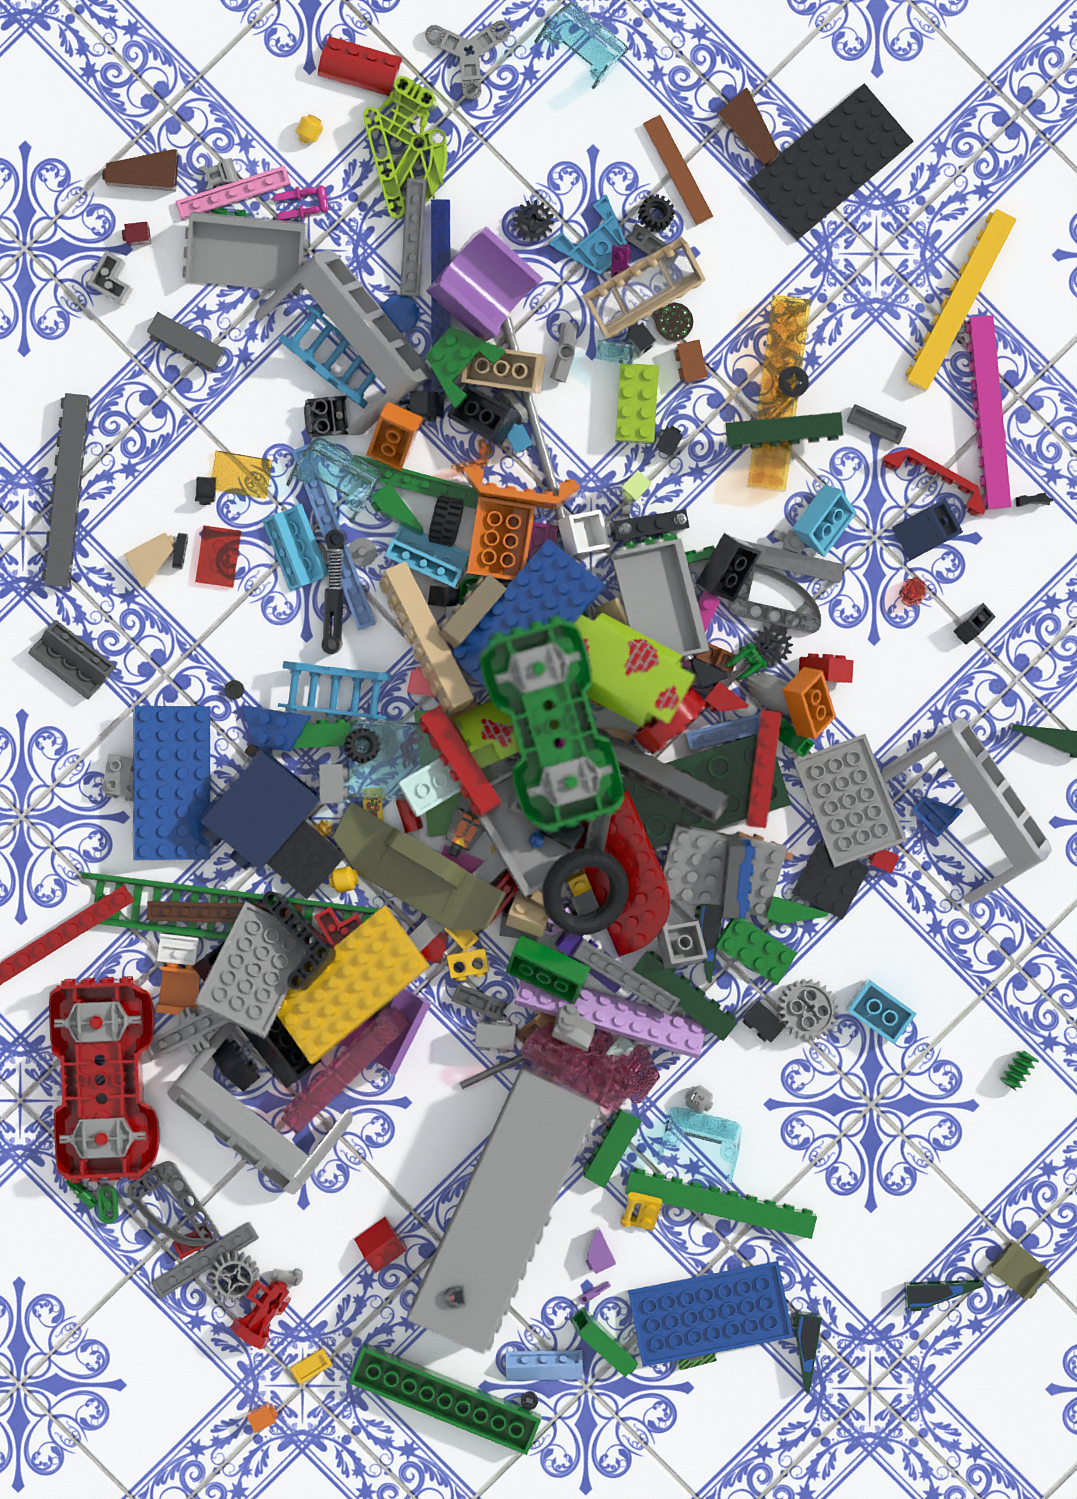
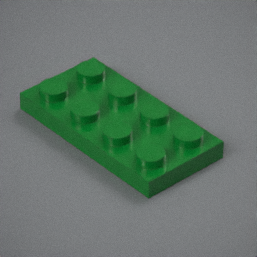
[714,917,798,985]

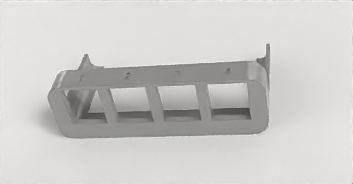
[255,250,431,435]
[881,717,1052,903]
[167,1022,353,1195]

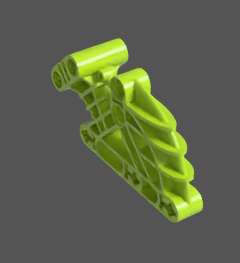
[363,76,447,220]

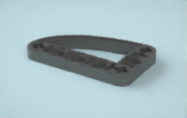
[729,563,821,633]
[127,1161,219,1246]

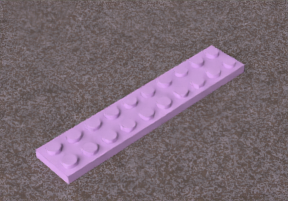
[514,980,706,1059]

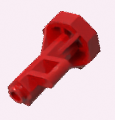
[230,1280,292,1349]

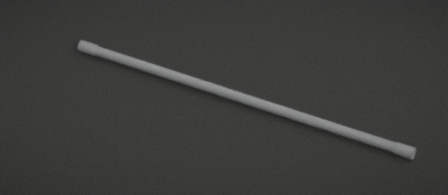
[501,317,595,621]

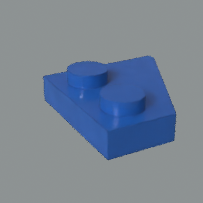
[910,796,963,837]

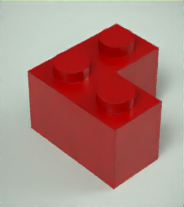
[799,653,854,683]
[314,906,363,947]

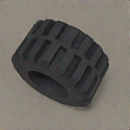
[428,495,464,547]

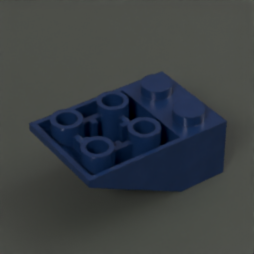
[892,499,963,561]

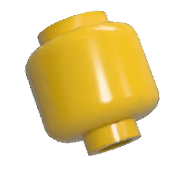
[295,114,324,144]
[329,866,359,893]

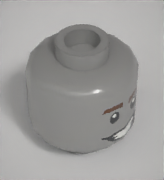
[684,1085,714,1114]

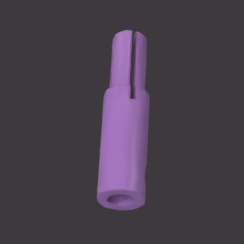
[578,1281,611,1305]

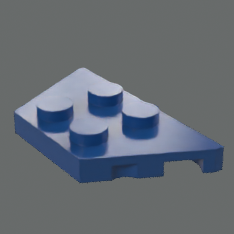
[242,705,312,751]

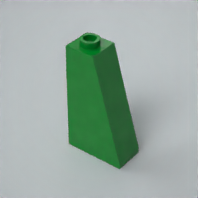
[570,1306,638,1377]

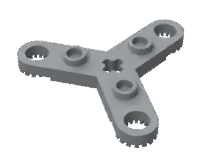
[425,20,511,100]

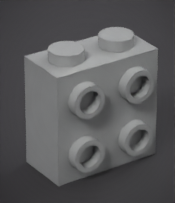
[101,754,133,801]

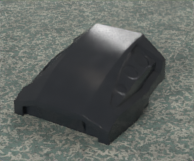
[304,396,349,438]

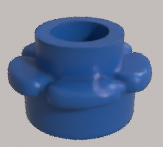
[528,830,545,849]

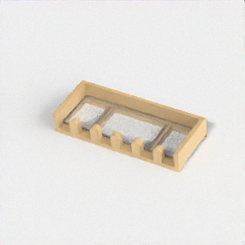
[582,237,706,339]

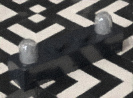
[609,509,690,542]

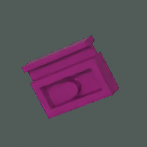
[527,522,558,561]

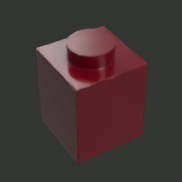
[122,221,152,246]

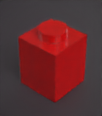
[868,849,899,873]

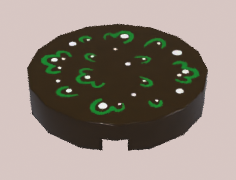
[655,302,694,342]

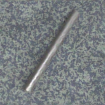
[459,1050,532,1089]

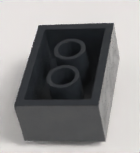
[447,383,520,447]
[696,533,762,602]

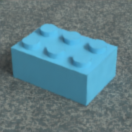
[845,978,917,1045]

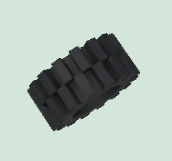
[638,194,675,232]
[344,728,381,764]

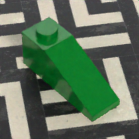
[370,483,424,536]
[765,896,828,926]

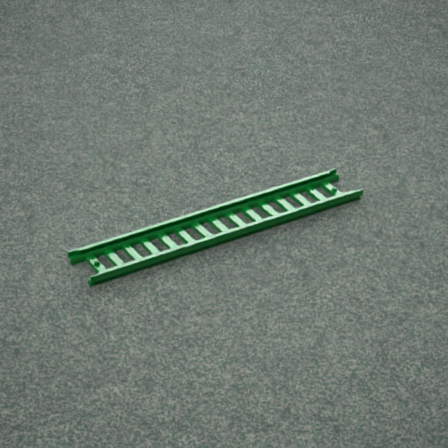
[81,872,380,953]

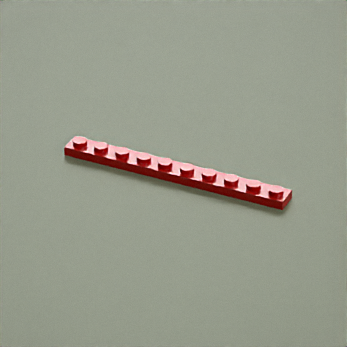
[0,885,135,985]

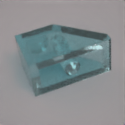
[596,339,635,364]

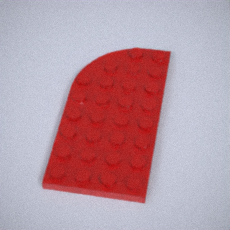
[576,790,670,957]

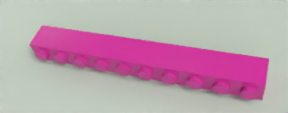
[965,315,1012,510]

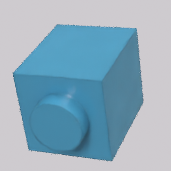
[507,423,533,455]

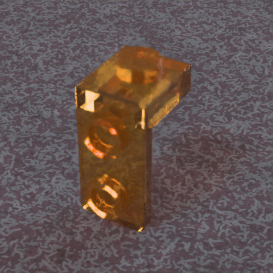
[451,439,492,473]

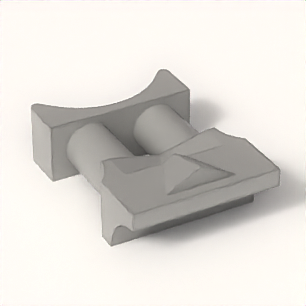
[199,158,239,190]

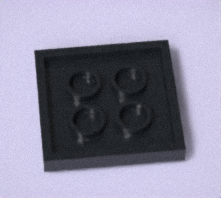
[266,820,346,899]
[791,842,869,920]

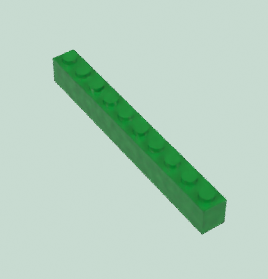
[624,1167,817,1239]

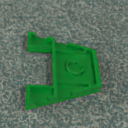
[425,326,506,409]

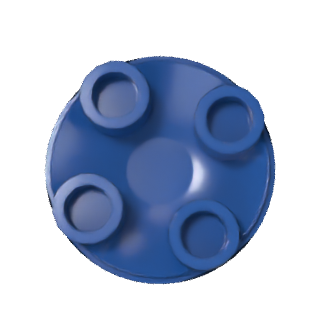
[381,295,419,333]

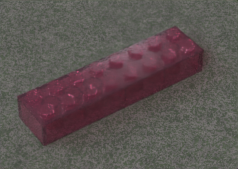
[280,1006,410,1135]

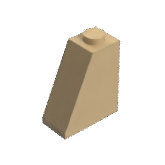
[124,532,176,589]

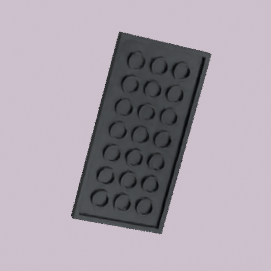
[747,83,914,242]

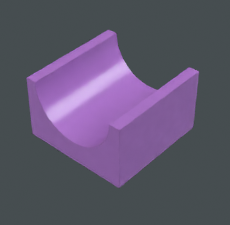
[426,226,544,341]
[338,989,432,1075]

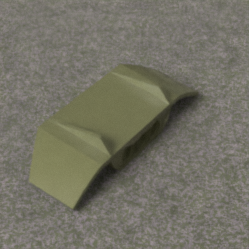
[333,801,506,930]

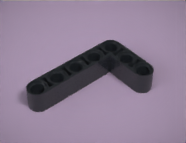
[263,891,336,991]

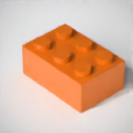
[366,402,423,471]
[782,667,836,739]

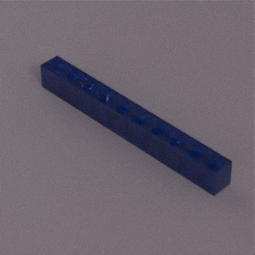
[431,199,451,395]

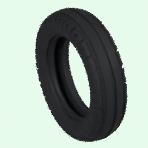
[542,848,629,935]

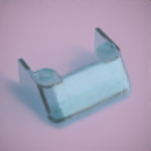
[534,2,629,90]
[286,437,382,524]
[655,1106,742,1183]

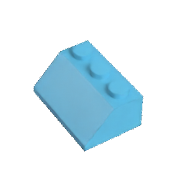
[792,484,857,557]

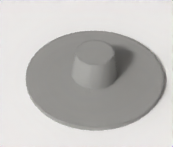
[349,538,377,566]

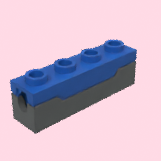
[720,839,756,918]

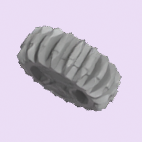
[208,1250,260,1303]

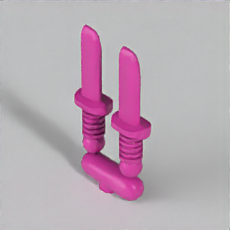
[273,185,329,220]

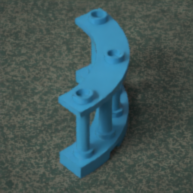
[278,304,377,409]
[278,661,392,723]

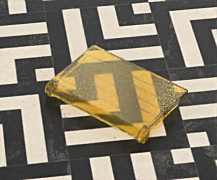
[211,450,273,499]

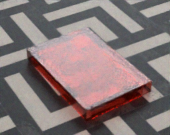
[195,525,242,588]

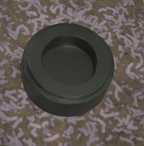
[225,680,245,699]

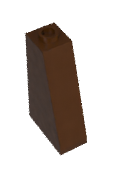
[717,87,779,168]
[102,149,179,191]

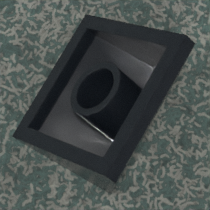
[691,658,729,688]

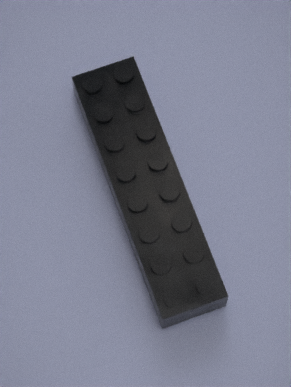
[192,942,321,1089]

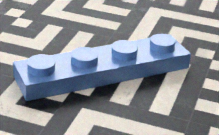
[686,713,760,751]

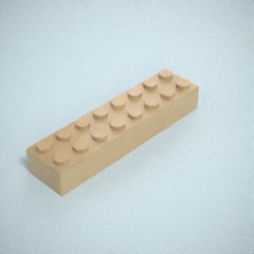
[379,561,474,717]

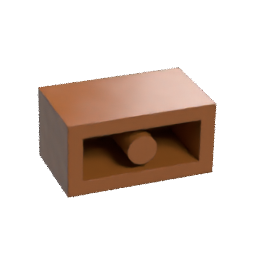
[674,339,708,384]

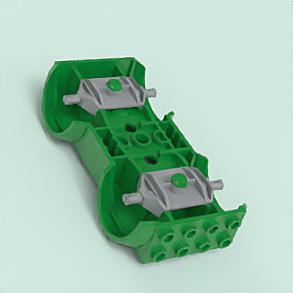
[480,615,624,833]

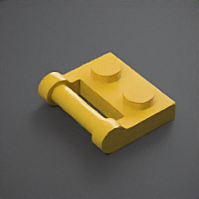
[620,1192,662,1231]

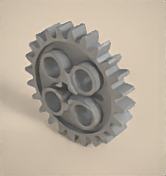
[777,979,839,1041]

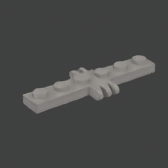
[147,1006,230,1061]

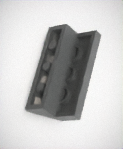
[28,620,116,700]

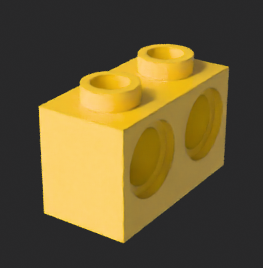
[447,948,489,981]

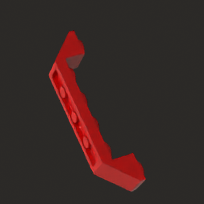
[880,448,985,517]

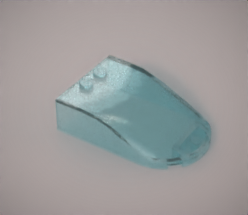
[348,719,440,801]

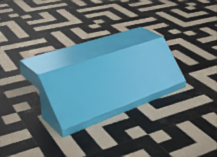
[262,504,329,591]
[385,525,469,588]

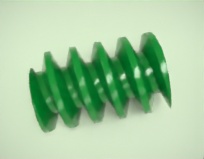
[999,1050,1039,1092]

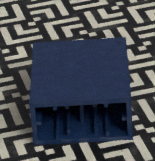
[199,745,320,871]

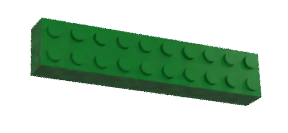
[348,1343,541,1455]

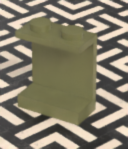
[988,1239,1050,1301]

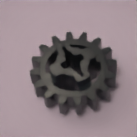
[513,200,554,243]
[752,624,793,666]

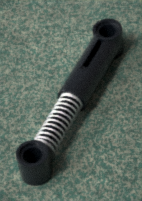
[321,529,347,655]

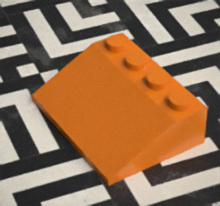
[467,496,535,581]

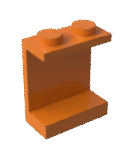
[156,962,201,1015]

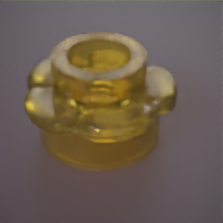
[316,820,333,837]

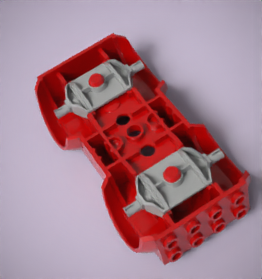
[49,976,160,1183]

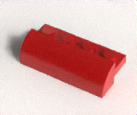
[317,36,403,96]

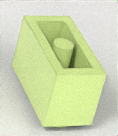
[621,470,652,503]

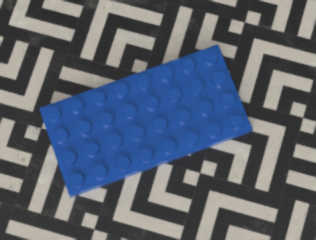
[451,538,606,687]
[133,706,210,860]
[628,1261,794,1367]

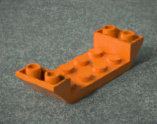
[464,464,580,510]

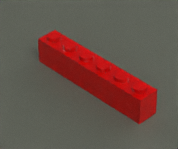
[418,705,502,818]
[745,710,781,829]

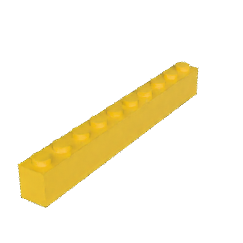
[905,208,1017,392]

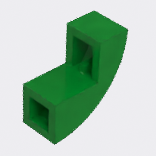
[773,711,815,757]

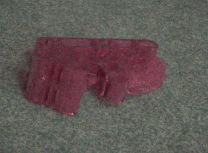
[521,1022,660,1112]

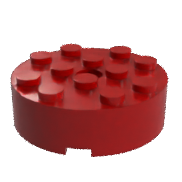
[632,685,706,755]

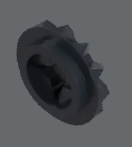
[778,366,809,398]

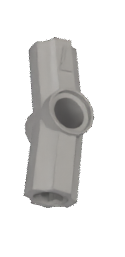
[550,323,577,383]

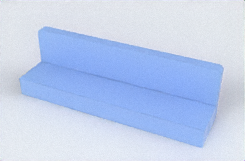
[506,1350,583,1381]

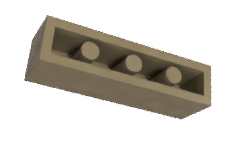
[438,574,507,649]

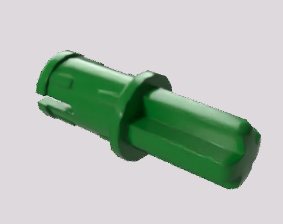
[65,1179,98,1210]

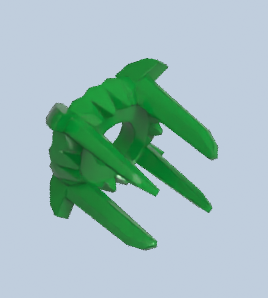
[727,643,767,681]

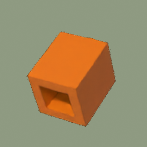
[246,1402,278,1433]

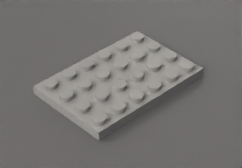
[793,734,907,868]
[662,824,787,917]
[195,902,314,1038]

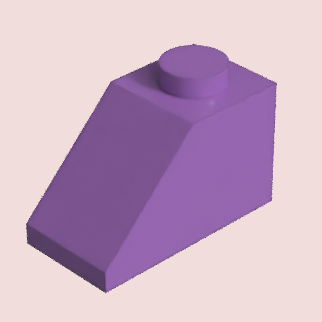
[585,1227,616,1274]

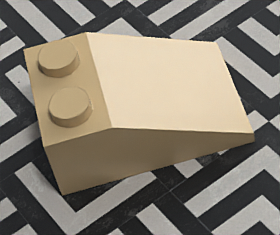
[506,890,549,938]

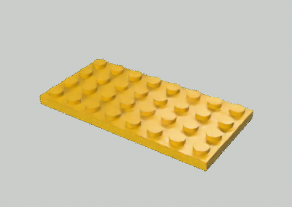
[277,906,430,1064]

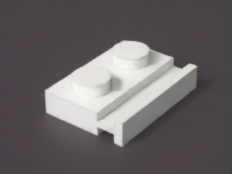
[157,933,199,965]

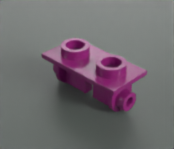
[611,244,631,286]

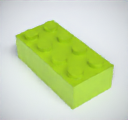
[615,363,659,444]

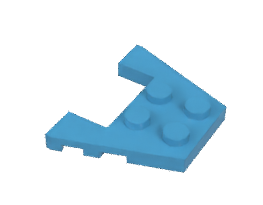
[549,194,627,276]

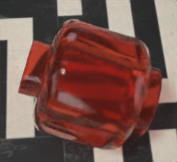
[899,577,927,607]

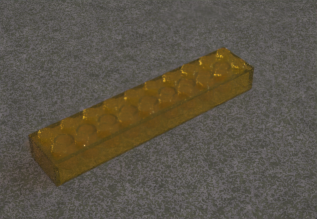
[746,294,811,493]

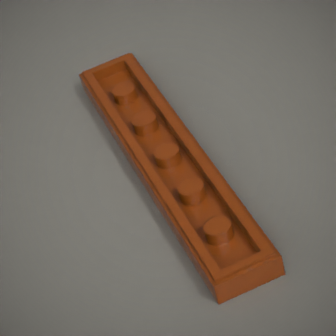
[643,115,713,226]

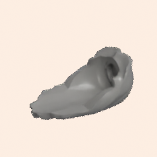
[745,672,791,717]

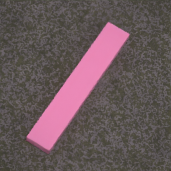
[175,165,291,220]

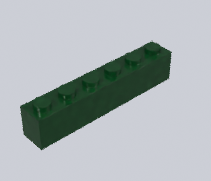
[724,412,843,451]
[632,950,738,1041]

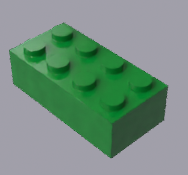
[506,935,591,1005]

